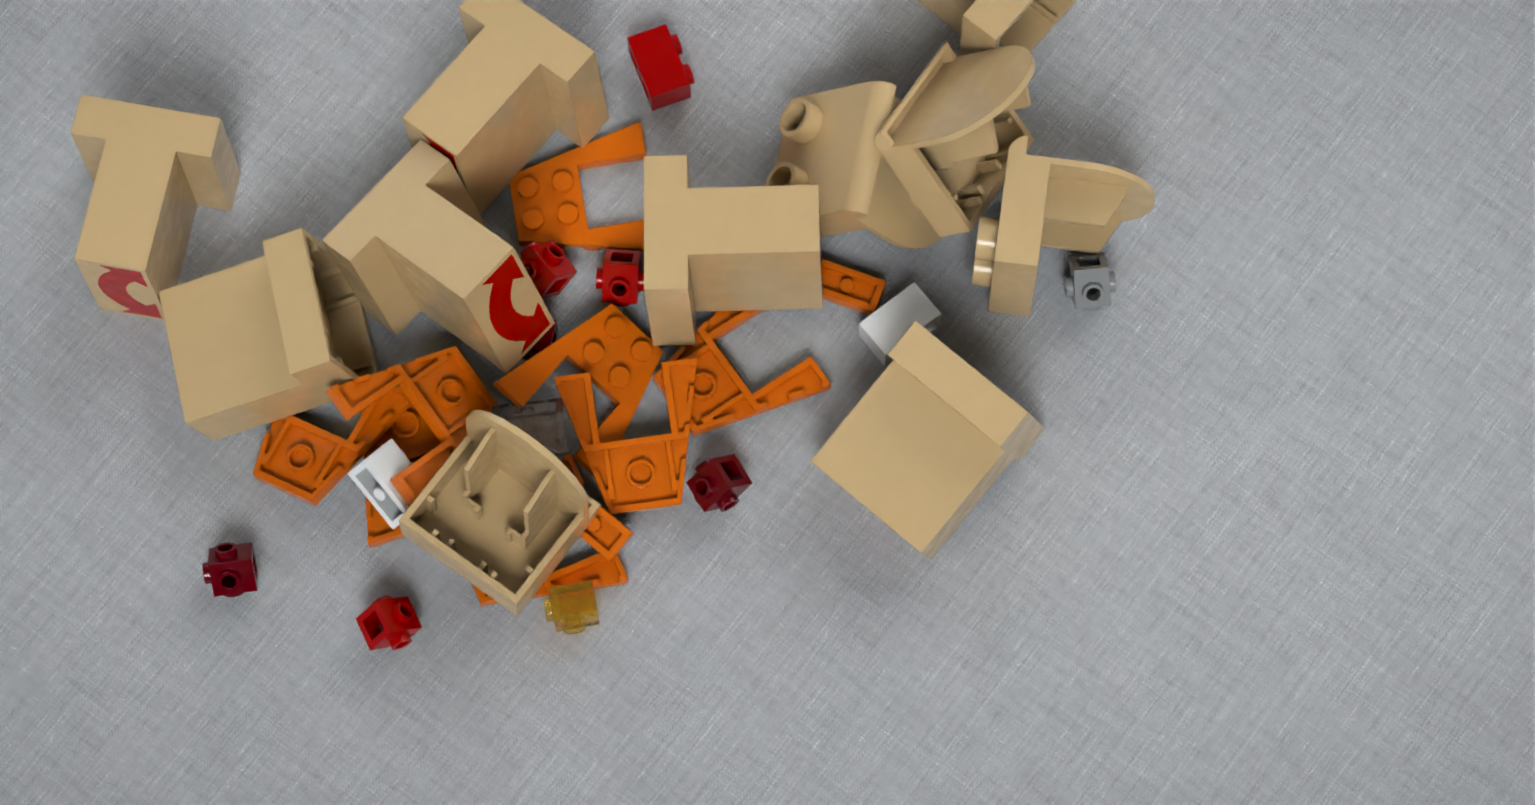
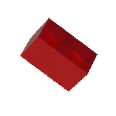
[627,24,695,111]

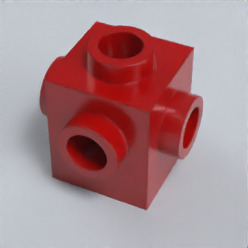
[520,240,577,299]
[596,249,644,307]
[356,595,422,650]

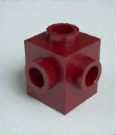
[686,454,752,512]
[202,542,258,597]

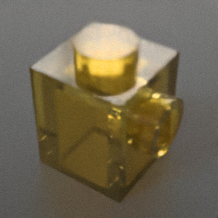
[544,580,599,634]

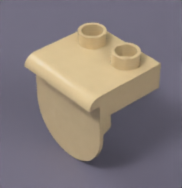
[875,42,1035,237]
[765,81,942,249]
[971,136,1155,317]
[399,410,601,616]

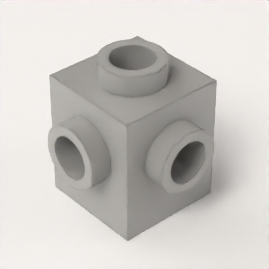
[1064,253,1116,311]

